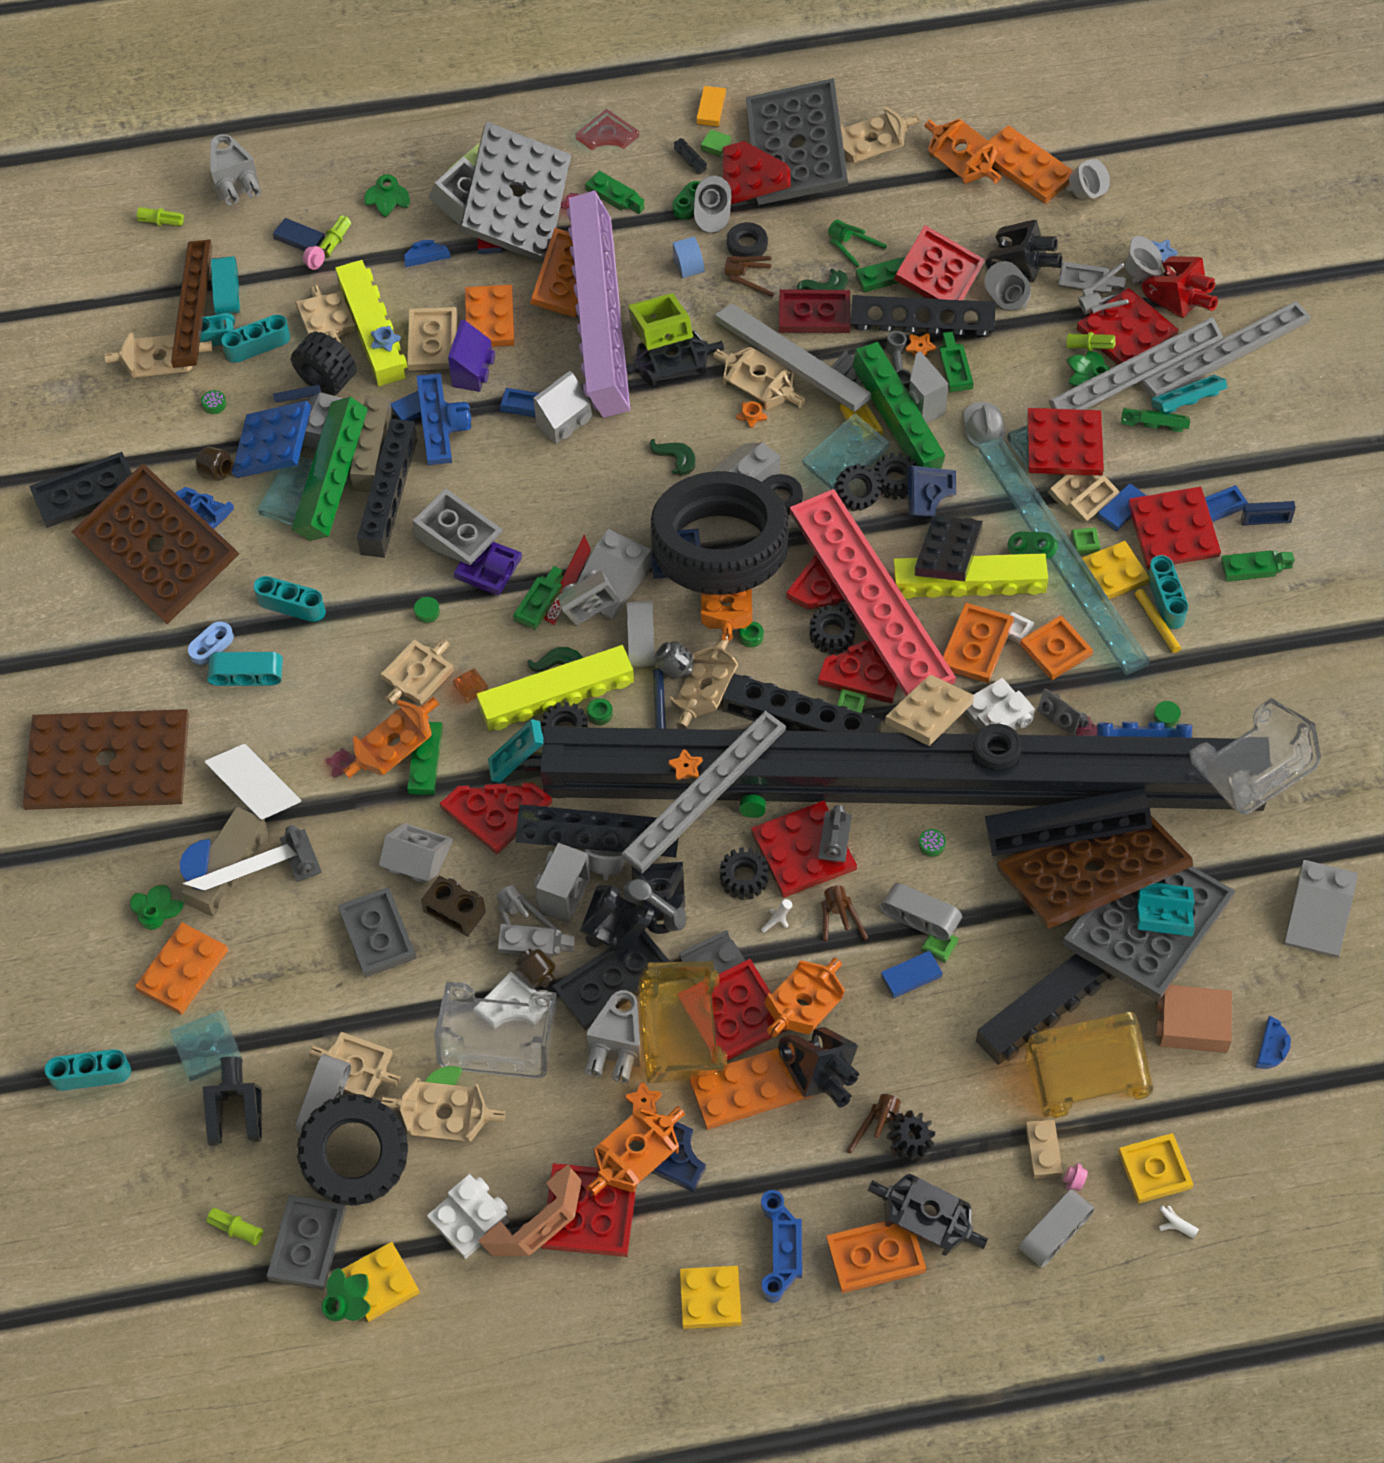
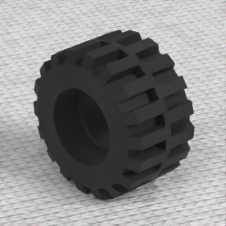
[290,331,357,396]

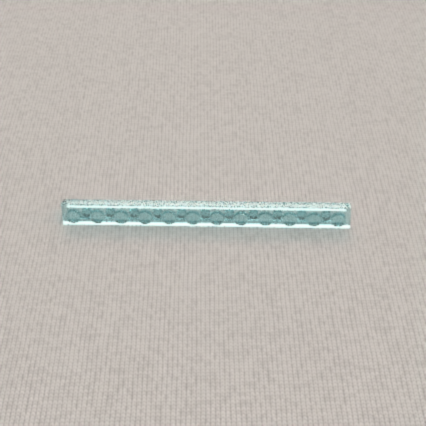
[979,437,1150,675]

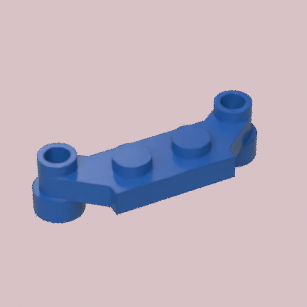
[1097,721,1193,738]
[761,1190,802,1303]

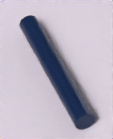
[653,668,666,729]

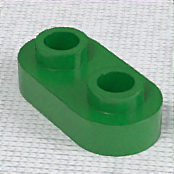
[672,181,701,219]
[1007,531,1058,559]

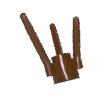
[725,256,775,297]
[821,885,868,941]
[847,1094,903,1154]

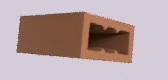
[1155,985,1232,1053]

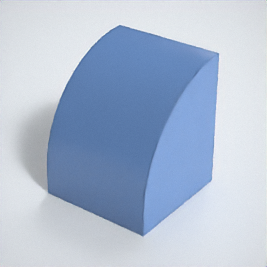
[673,236,705,278]

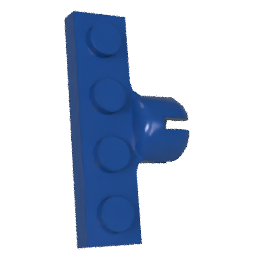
[417,373,471,465]

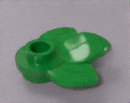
[364,174,410,217]
[1067,351,1110,387]
[130,885,184,930]
[321,1268,371,1322]

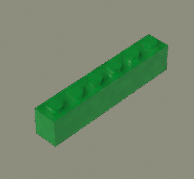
[852,342,946,469]
[291,396,368,541]

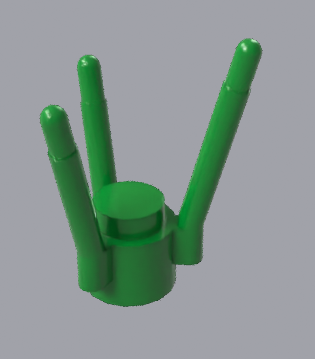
[828,219,887,267]

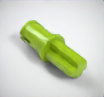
[137,207,184,226]
[318,215,351,258]
[1066,332,1116,351]
[206,1208,264,1246]

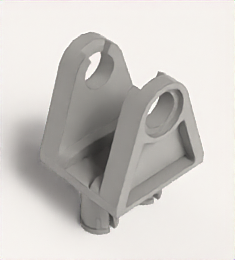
[210,134,261,206]
[584,990,642,1083]

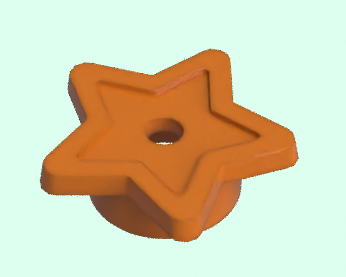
[905,334,936,357]
[736,401,768,428]
[668,749,703,780]
[625,1082,662,1115]

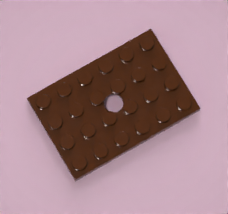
[71,463,239,624]
[23,709,189,810]
[996,816,1193,929]

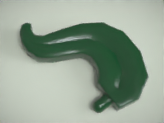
[797,268,848,290]
[650,439,696,476]
[527,647,584,673]

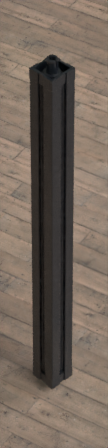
[524,726,1287,811]

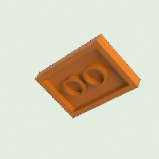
[465,284,515,347]
[943,603,1014,684]
[135,922,228,1015]
[826,1221,926,1294]

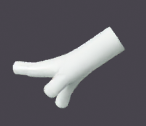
[761,899,792,933]
[1159,1206,1199,1239]

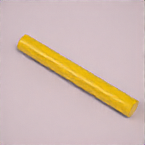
[1134,589,1181,653]

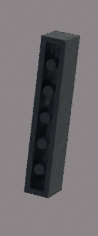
[985,788,1152,857]
[976,953,1116,1065]

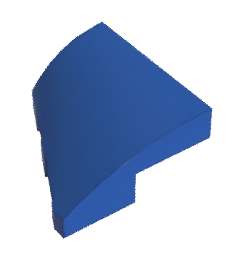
[176,487,234,529]

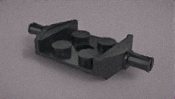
[626,331,724,387]
[867,1173,988,1256]

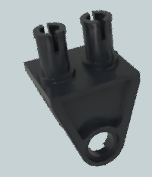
[985,220,1063,282]
[631,862,685,934]
[580,885,655,953]
[778,1027,860,1108]
[203,1056,262,1146]

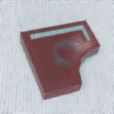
[575,109,639,150]

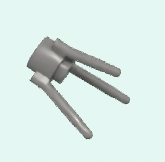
[1078,263,1129,315]
[497,885,558,930]

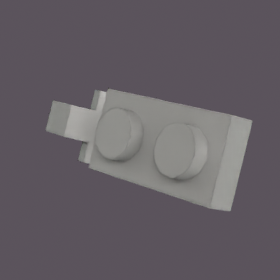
[1058,262,1126,293]
[498,924,575,958]

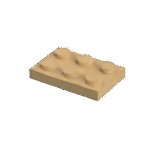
[408,307,457,371]
[885,674,974,746]

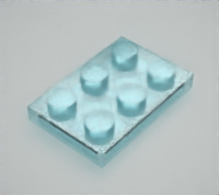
[802,414,890,491]
[258,456,313,525]

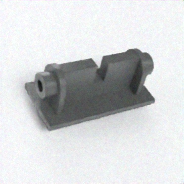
[1037,688,1089,736]
[818,805,852,863]
[280,825,322,882]

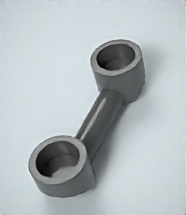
[886,331,911,388]
[623,879,686,932]

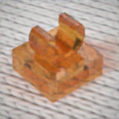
[453,668,488,703]

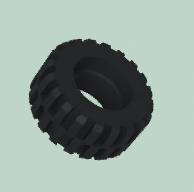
[297,1094,408,1206]

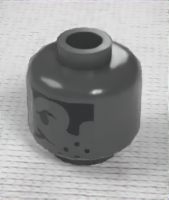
[655,641,694,679]

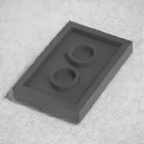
[338,887,416,978]
[267,1195,346,1290]

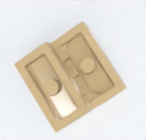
[1047,475,1120,523]

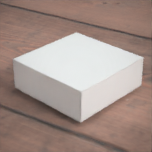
[1008,612,1034,644]

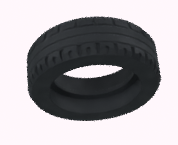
[651,471,788,595]

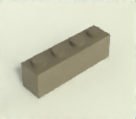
[350,395,393,492]
[181,807,268,917]

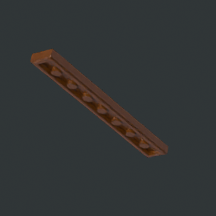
[171,239,212,368]

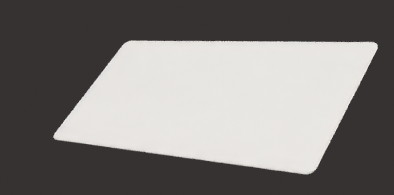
[205,744,301,819]

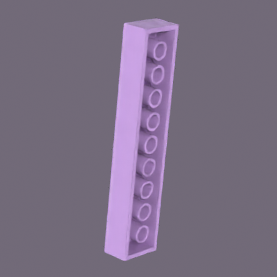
[567,191,631,418]

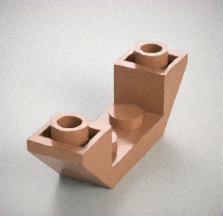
[478,1164,582,1256]

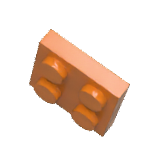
[1020,615,1093,680]

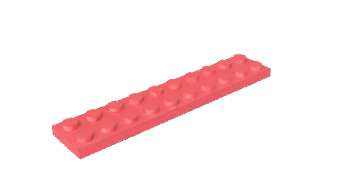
[790,489,956,697]

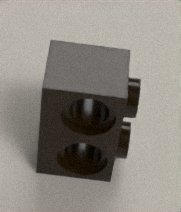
[421,875,486,937]

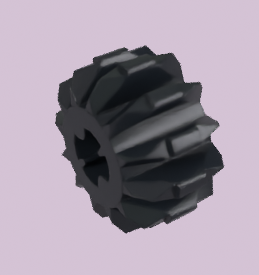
[886,1110,936,1160]

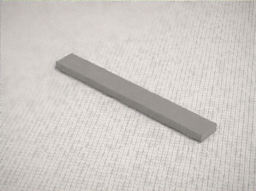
[1141,301,1311,398]
[715,303,871,412]
[1048,317,1223,410]
[622,711,786,873]

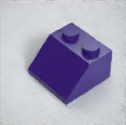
[448,320,495,392]

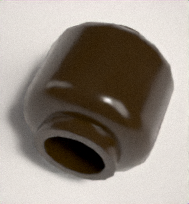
[196,447,233,481]
[515,948,556,989]

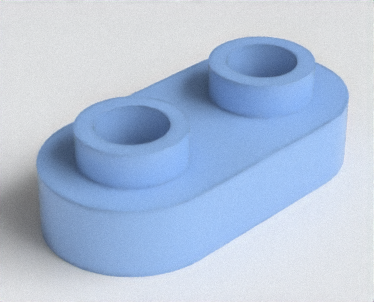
[188,622,234,665]

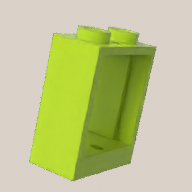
[628,293,693,350]

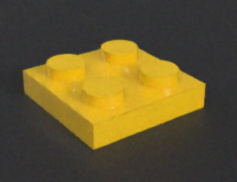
[1080,541,1150,602]
[1118,1133,1194,1204]
[341,1242,420,1322]
[680,1266,742,1329]

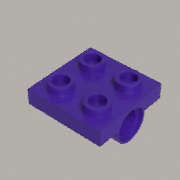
[454,542,522,596]

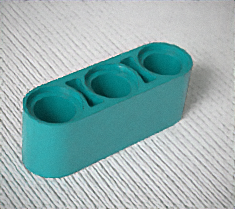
[211,256,240,315]
[221,314,290,363]
[1148,555,1189,629]
[253,576,326,622]
[207,652,283,686]
[44,1049,131,1091]

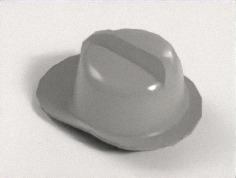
[1066,159,1110,199]
[694,176,731,233]
[1124,236,1162,284]
[984,261,1031,311]
[963,402,1005,449]
[585,849,625,881]

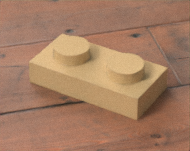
[1025,1120,1063,1179]

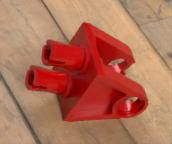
[1141,256,1218,318]

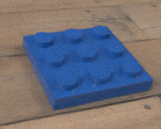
[232,401,312,478]

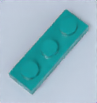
[1151,374,1228,413]
[488,719,544,783]

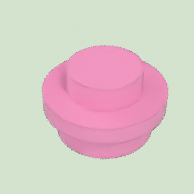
[303,246,325,270]
[1063,1163,1087,1191]

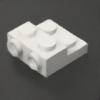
[964,678,1035,731]
[427,1174,509,1259]

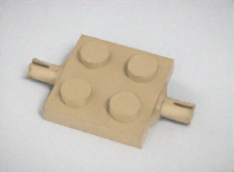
[296,285,356,344]
[381,638,454,706]
[309,1032,401,1098]

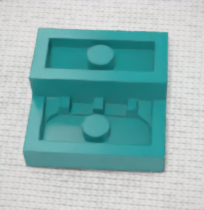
[1137,883,1195,937]

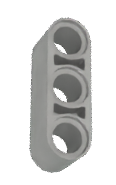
[627,601,655,667]
[880,883,962,941]
[296,1054,351,1134]
[1019,1189,1095,1268]

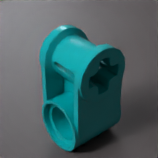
[200,313,235,346]

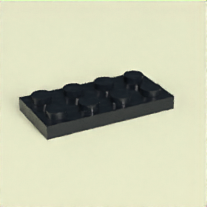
[29,452,132,528]
[915,515,983,582]
[552,930,674,1031]

